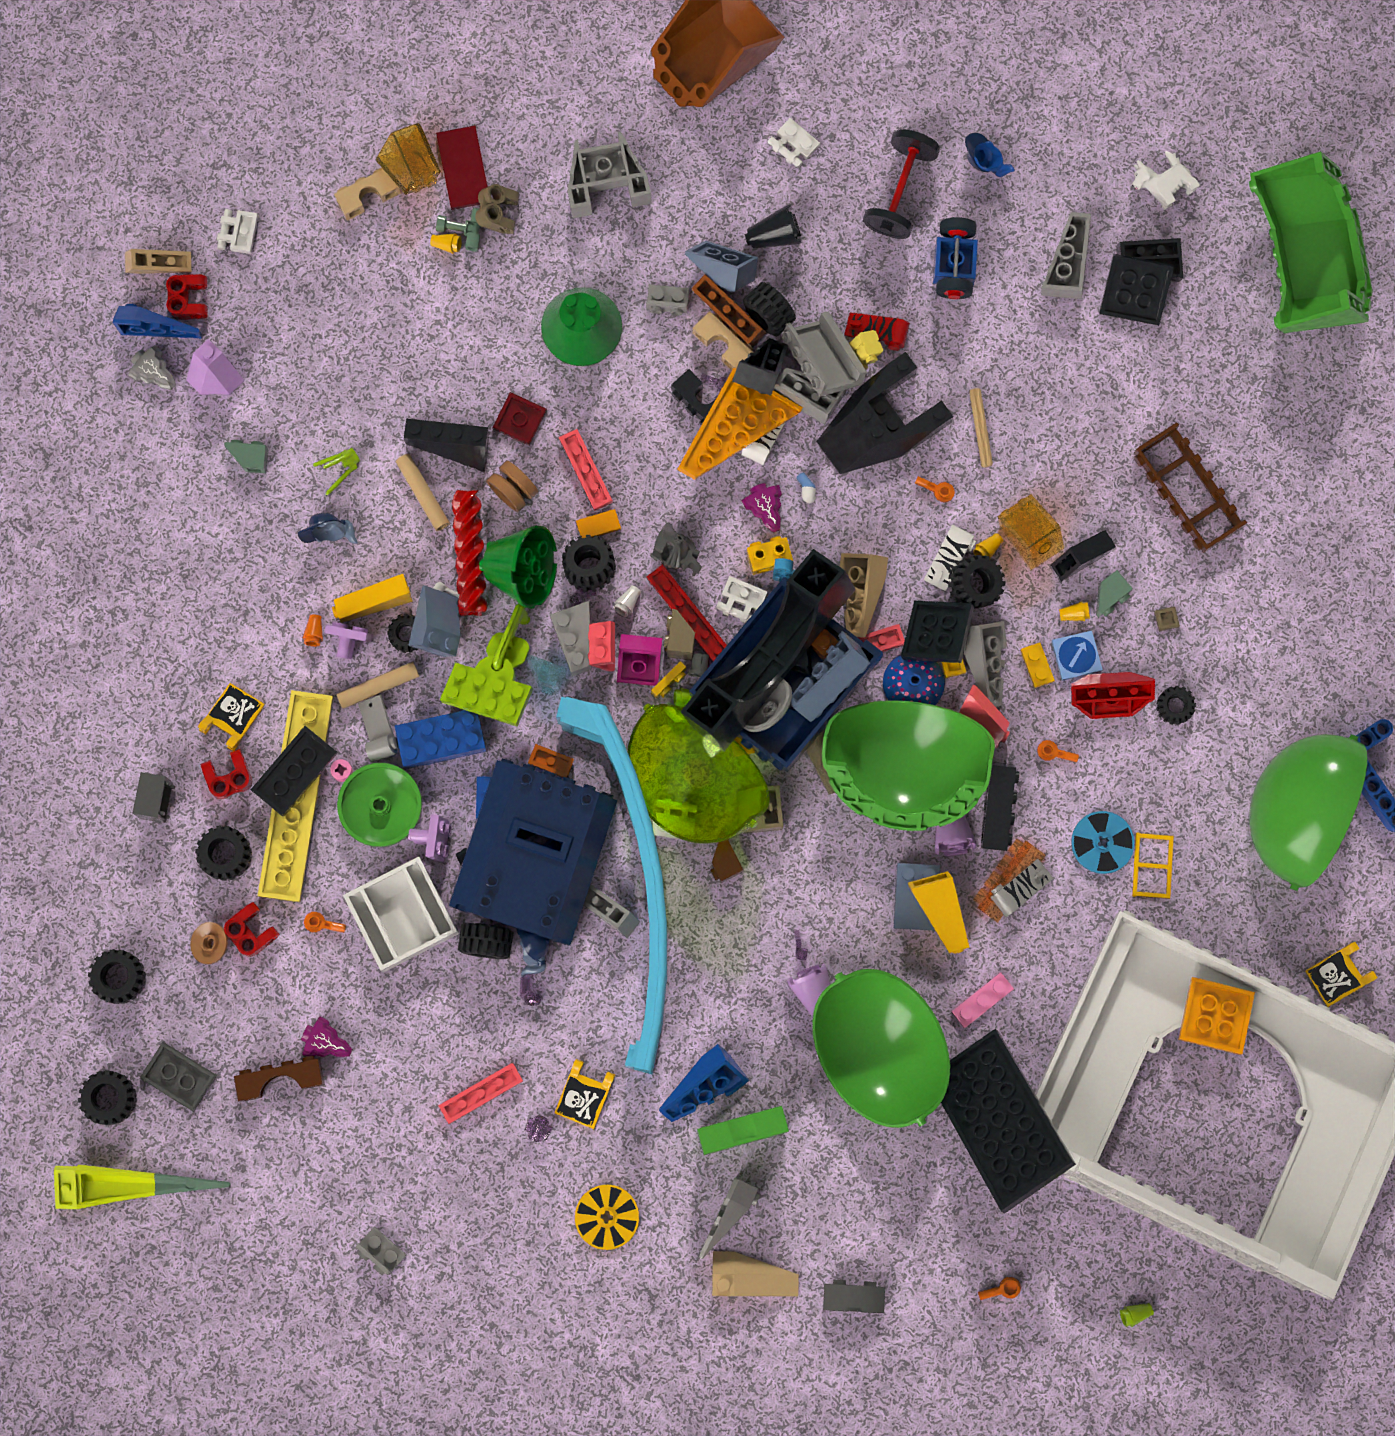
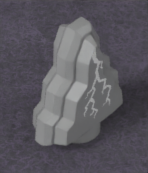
[128,345,176,390]

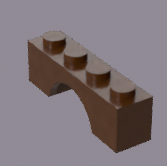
[234,1056,325,1102]

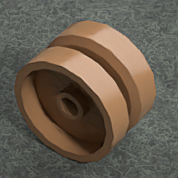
[486,460,538,513]

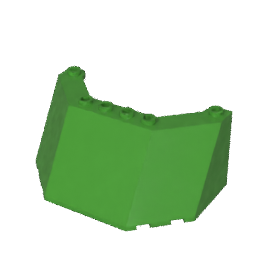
[1249,151,1373,333]

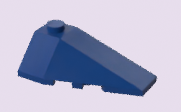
[113,304,202,339]
[659,1044,749,1122]

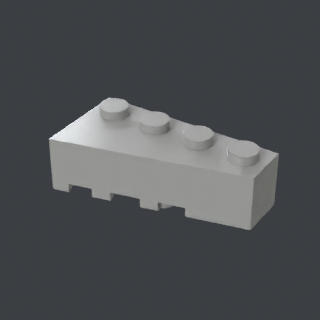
[1041,212,1091,299]

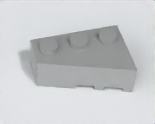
[774,368,847,425]
[550,601,592,677]

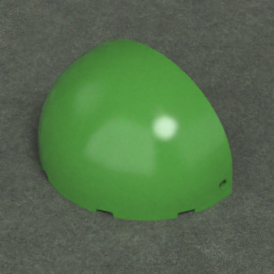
[822,701,995,831]

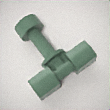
[436,208,481,252]

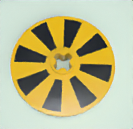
[575,1185,639,1250]

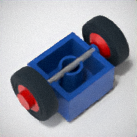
[933,217,978,299]

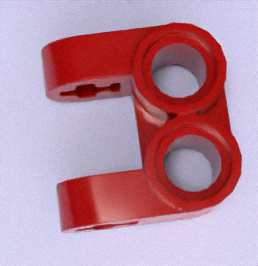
[166,274,208,320]
[200,749,252,800]
[224,902,280,957]

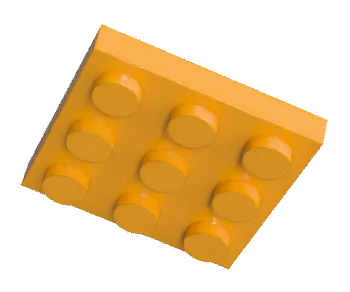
[1178,977,1255,1055]

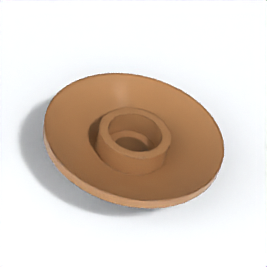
[190,922,228,964]

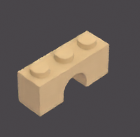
[334,167,401,221]
[693,311,753,371]

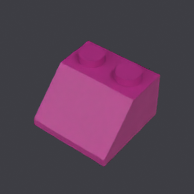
[617,634,662,686]

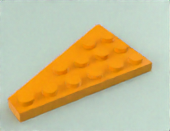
[677,368,803,480]

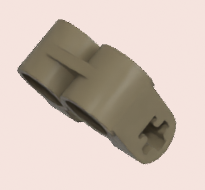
[475,184,520,234]

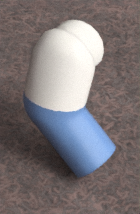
[796,473,816,504]

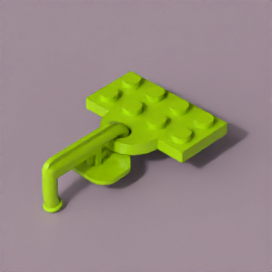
[440,603,533,727]

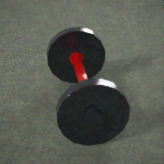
[863,129,941,239]

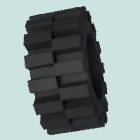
[387,614,418,653]
[1156,686,1196,725]

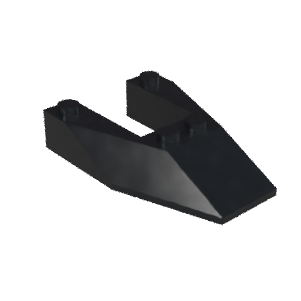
[816,352,954,474]

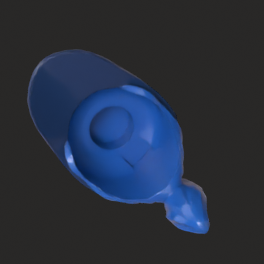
[965,132,1015,177]

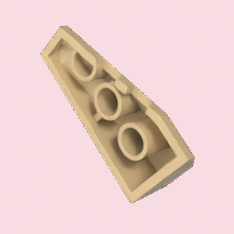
[840,553,888,638]
[712,1251,799,1296]

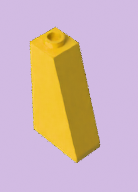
[332,574,413,623]
[908,871,970,954]

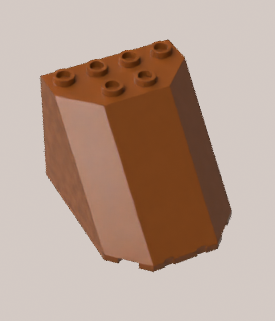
[651,0,785,107]

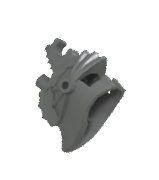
[650,522,702,576]

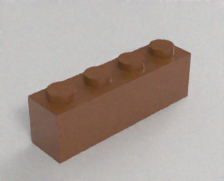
[691,274,767,347]

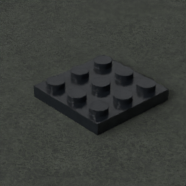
[1099,253,1174,326]
[901,600,974,663]

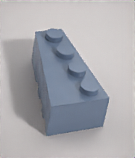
[791,631,870,722]

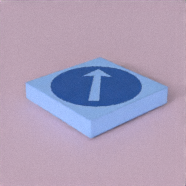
[1051,631,1103,681]

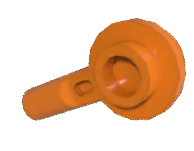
[915,476,955,503]
[1037,740,1079,762]
[304,912,346,933]
[978,1277,1021,1300]

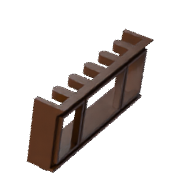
[1134,422,1247,553]

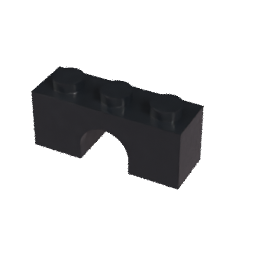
[671,369,716,425]

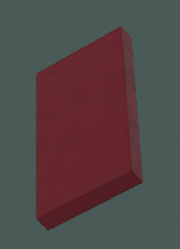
[436,125,488,210]

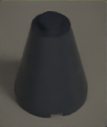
[744,204,803,248]

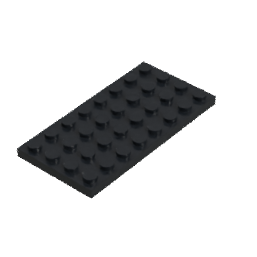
[941,1029,1076,1214]

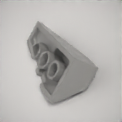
[964,621,1007,707]
[698,1178,760,1259]

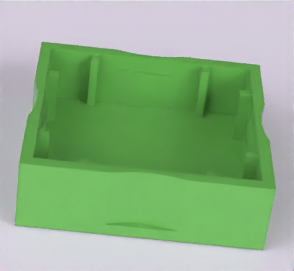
[697,1106,789,1156]

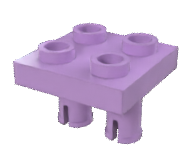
[324,622,373,659]
[408,814,452,863]

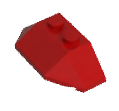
[1071,672,1155,719]

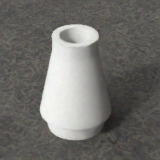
[613,585,641,617]

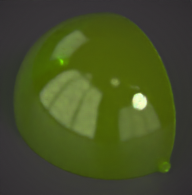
[627,703,770,844]

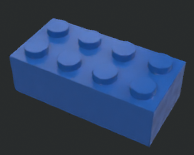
[395,710,487,770]

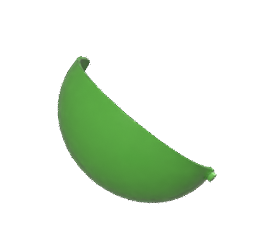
[1249,734,1367,891]
[812,969,950,1128]

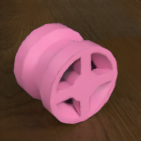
[330,759,353,782]

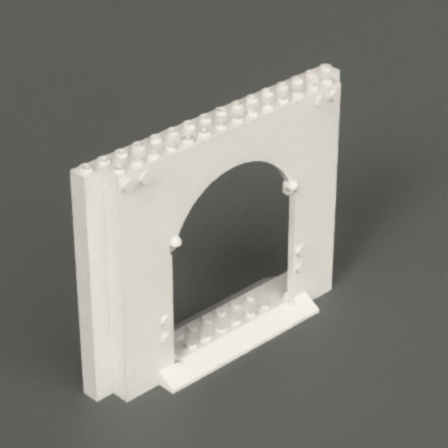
[1035,910,1395,1300]

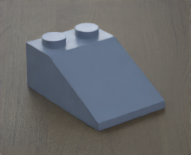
[685,241,758,292]
[409,585,461,657]
[894,863,940,931]

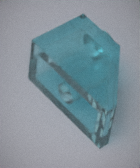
[526,654,567,696]

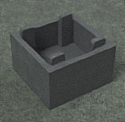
[132,772,176,823]

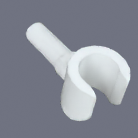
[433,582,459,598]

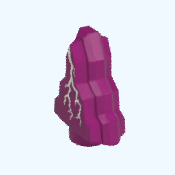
[741,483,782,533]
[301,1016,353,1057]

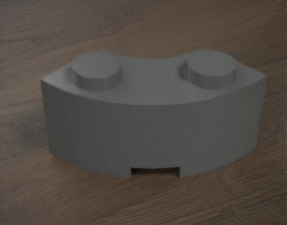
[823,1280,885,1313]

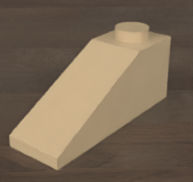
[125,249,192,274]

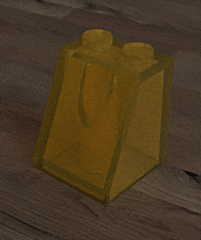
[375,123,441,195]
[997,494,1064,570]

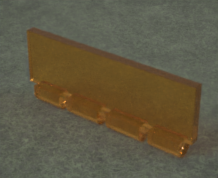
[973,839,1046,923]

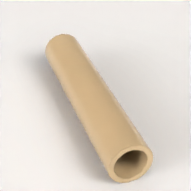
[395,454,450,531]
[336,662,420,709]

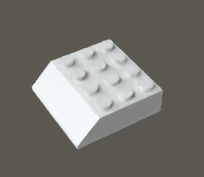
[343,857,459,973]

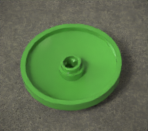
[337,763,422,847]

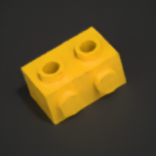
[746,536,793,575]

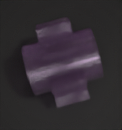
[524,1115,553,1142]

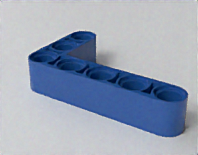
[1356,719,1395,832]

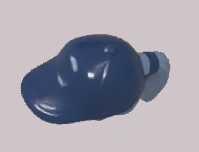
[298,513,358,544]
[516,928,550,977]

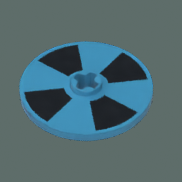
[1071,811,1135,874]

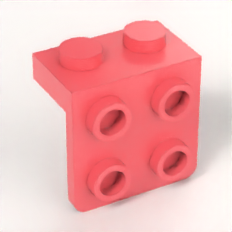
[588,621,615,672]

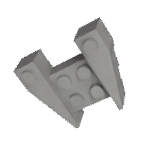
[568,132,652,218]

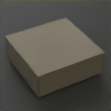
[1154,607,1180,632]

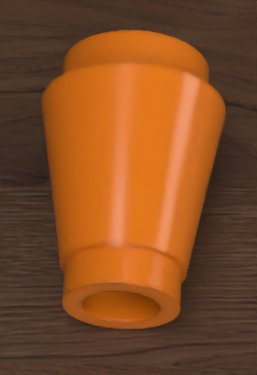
[302,614,323,647]

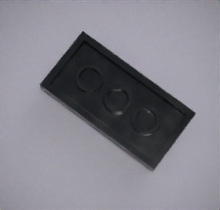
[250,726,338,817]

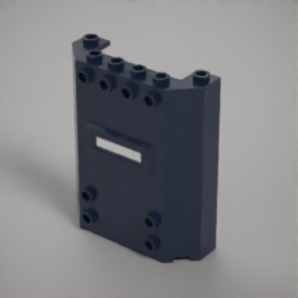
[689,576,883,772]
[448,758,618,946]

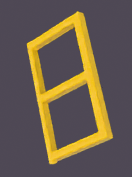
[1132,832,1174,899]

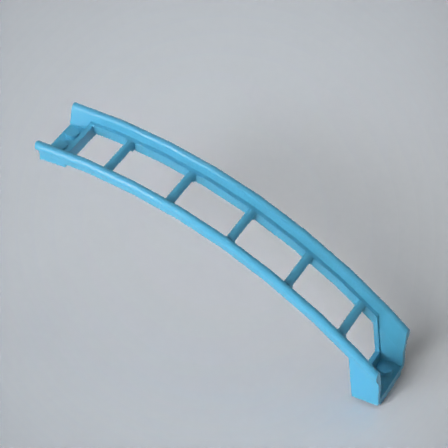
[556,697,667,1075]

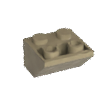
[664,609,695,660]
[737,785,783,834]

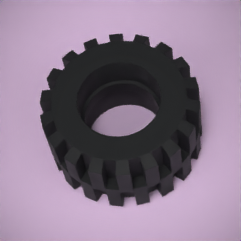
[743,282,796,337]
[562,535,616,592]
[948,555,1006,609]
[195,825,252,881]
[457,923,514,959]
[88,949,146,1004]
[78,1070,137,1125]

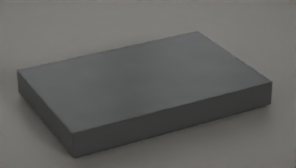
[140,1042,217,1112]

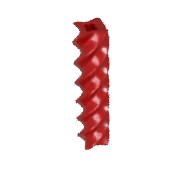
[452,490,488,616]

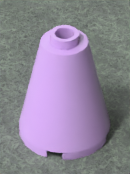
[934,815,977,856]
[786,963,830,1017]

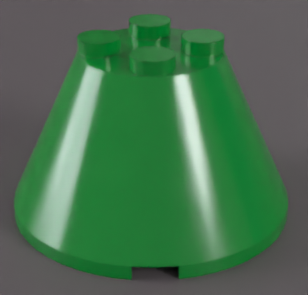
[541,287,622,366]
[479,525,557,609]

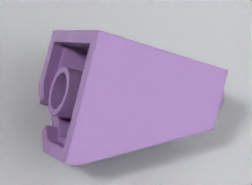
[186,339,244,395]

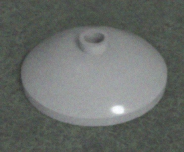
[744,679,792,732]

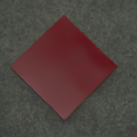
[492,392,547,446]

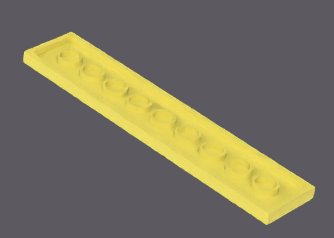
[258,690,334,902]

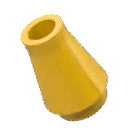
[430,233,462,254]
[973,533,1004,560]
[1059,601,1090,621]

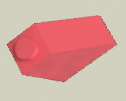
[959,685,1010,748]

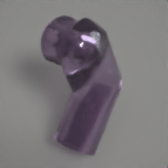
[569,588,597,607]
[519,977,541,1006]

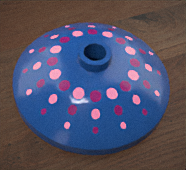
[883,655,945,705]

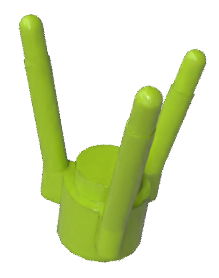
[313,448,360,495]

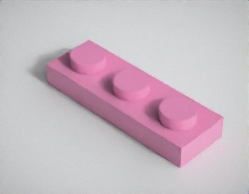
[951,972,1014,1028]

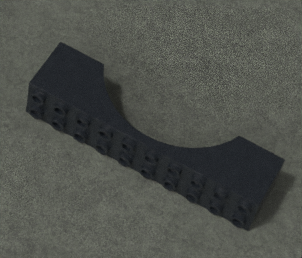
[681,549,856,752]

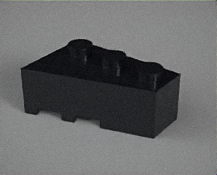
[1116,238,1183,282]
[732,338,788,395]

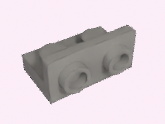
[646,284,689,316]
[356,1226,406,1276]

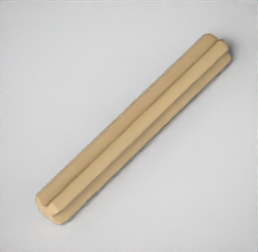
[969,388,993,468]

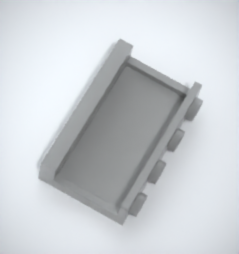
[782,311,867,397]

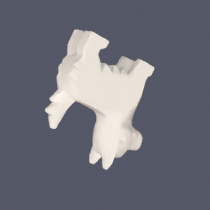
[1132,151,1200,210]

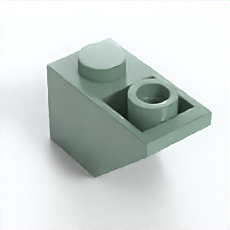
[224,440,268,474]
[1096,570,1133,618]

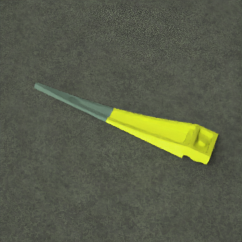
[54,1164,230,1209]

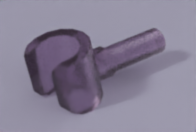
[701,373,727,390]
[794,930,808,960]

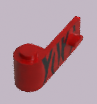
[844,312,910,351]

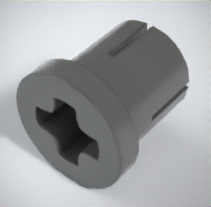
[688,653,709,677]

